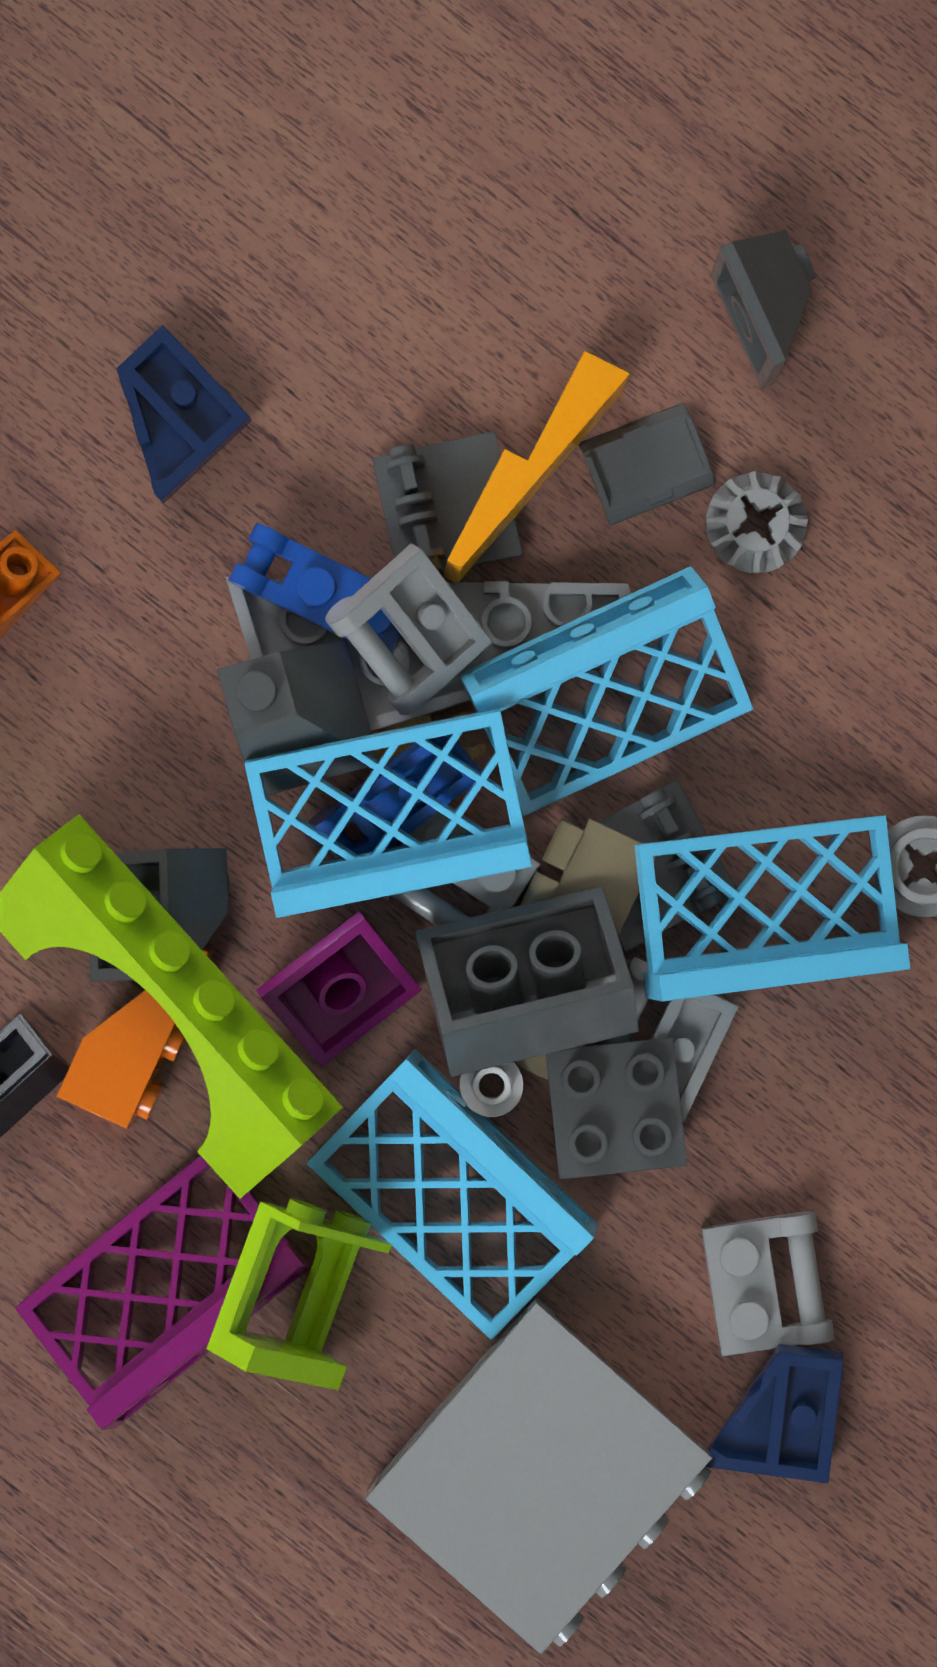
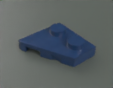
[116,325,252,504]
[706,1344,843,1483]

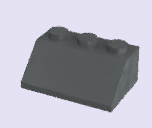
[415,886,639,1077]

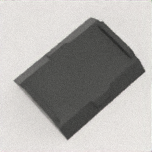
[578,403,715,526]

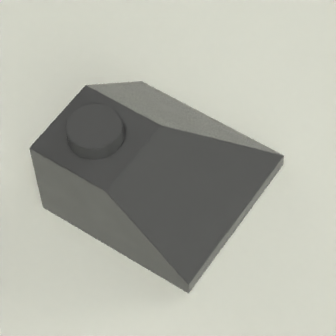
[710,230,815,389]
[217,640,379,796]
[90,848,229,982]

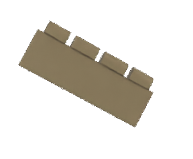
[514,818,656,1080]

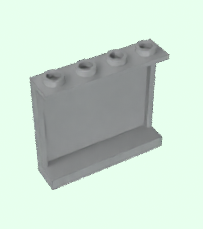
[365,1296,712,1654]

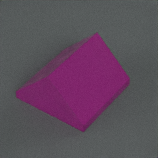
[256,911,422,1067]

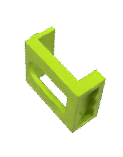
[206,1198,392,1390]

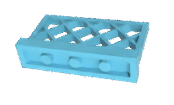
[459,566,754,816]
[244,708,532,918]
[634,815,910,1001]
[306,1049,599,1340]

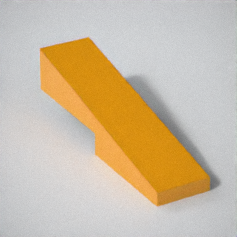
[443,351,630,584]

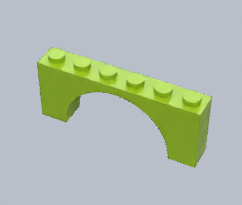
[0,814,343,1199]

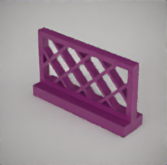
[15,1155,312,1430]

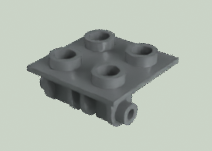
[372,431,522,573]
[599,780,736,952]
[546,1037,688,1180]

